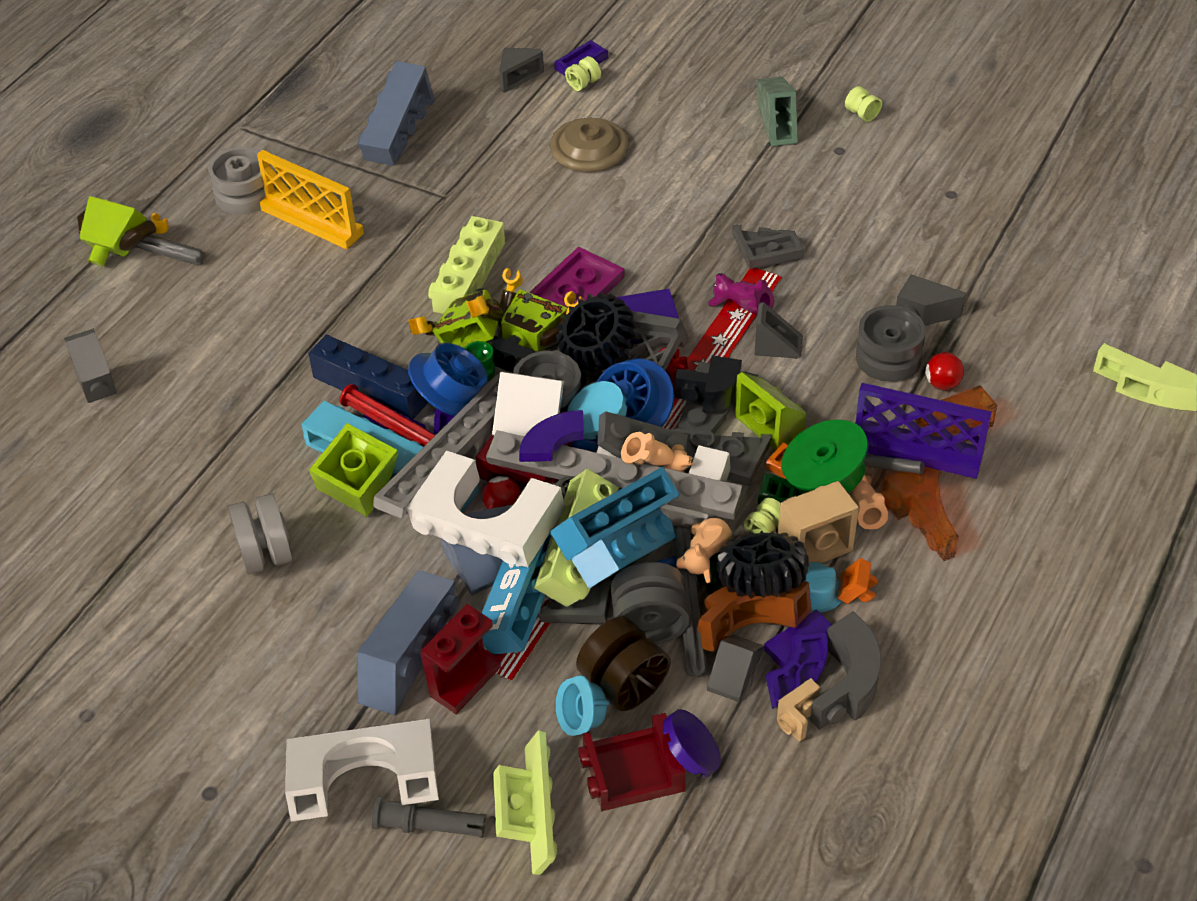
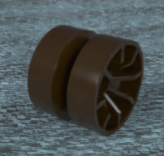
[576,616,671,711]

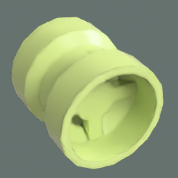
[565,56,601,91]
[845,86,882,122]
[744,498,780,534]

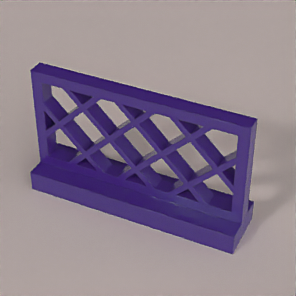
[855,383,992,479]

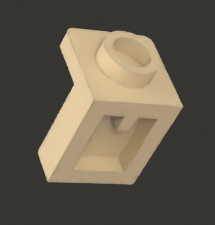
[777,678,820,742]

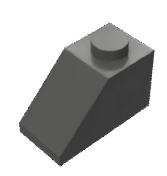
[896,274,966,326]
[64,328,117,403]

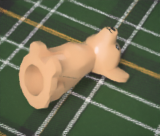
[621,432,694,472]
[849,474,888,530]
[676,518,732,583]

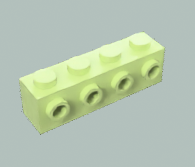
[428,216,505,314]
[534,468,619,607]

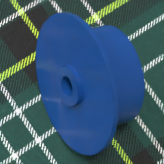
[408,343,487,416]
[597,359,674,427]

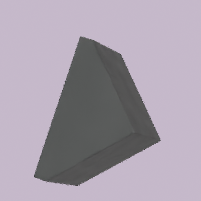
[499,48,544,93]
[755,302,803,359]
[707,635,764,702]

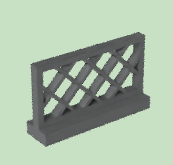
[557,311,689,377]

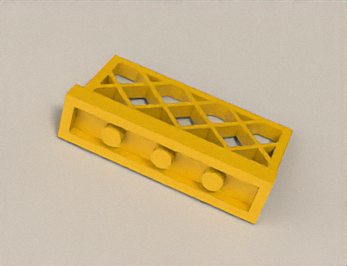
[257,150,364,250]

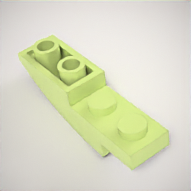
[1093,343,1197,411]

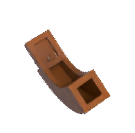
[698,581,812,652]

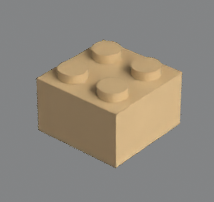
[778,481,859,563]

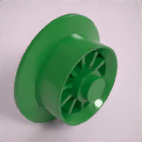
[781,419,868,493]

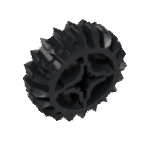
[555,292,637,372]
[717,530,809,599]

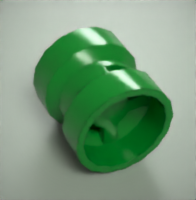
[464,341,495,382]

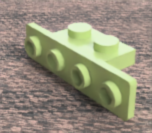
[493,730,557,875]

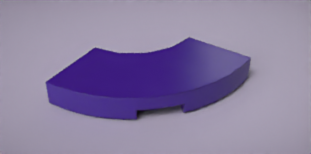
[519,410,584,462]
[765,631,828,709]

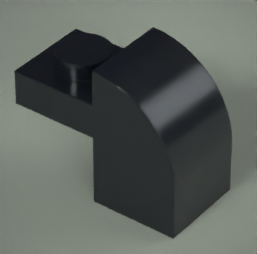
[674,355,742,413]

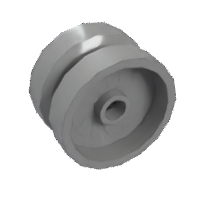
[208,146,266,215]
[228,493,293,575]

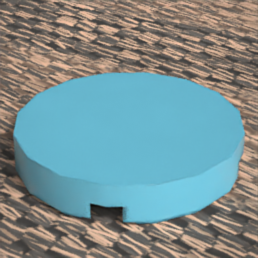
[567,381,627,439]

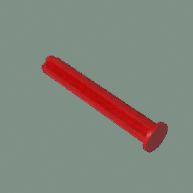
[340,384,436,447]

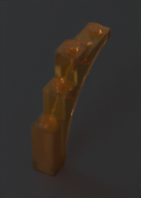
[881,385,998,561]

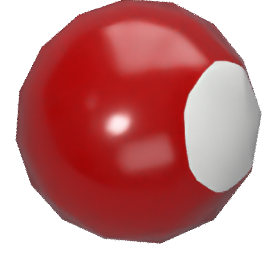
[925,352,965,391]
[482,476,522,509]

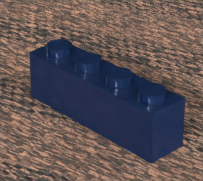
[308,334,428,419]

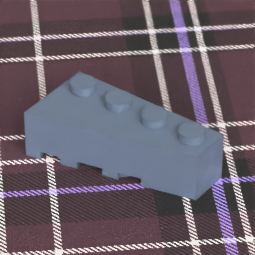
[358,61,435,166]
[357,570,458,716]

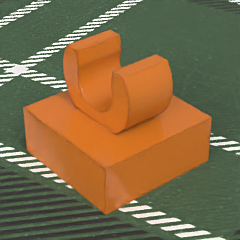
[837,557,878,604]

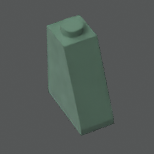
[757,77,798,146]

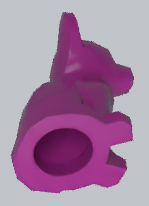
[708,273,774,314]

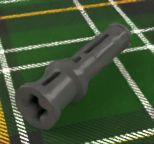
[372,796,486,838]

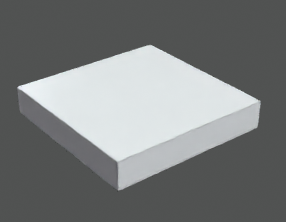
[492,372,564,436]

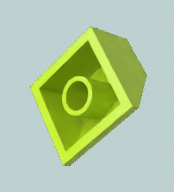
[735,372,806,450]
[309,423,399,517]

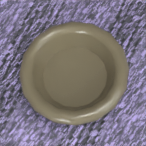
[549,117,629,172]

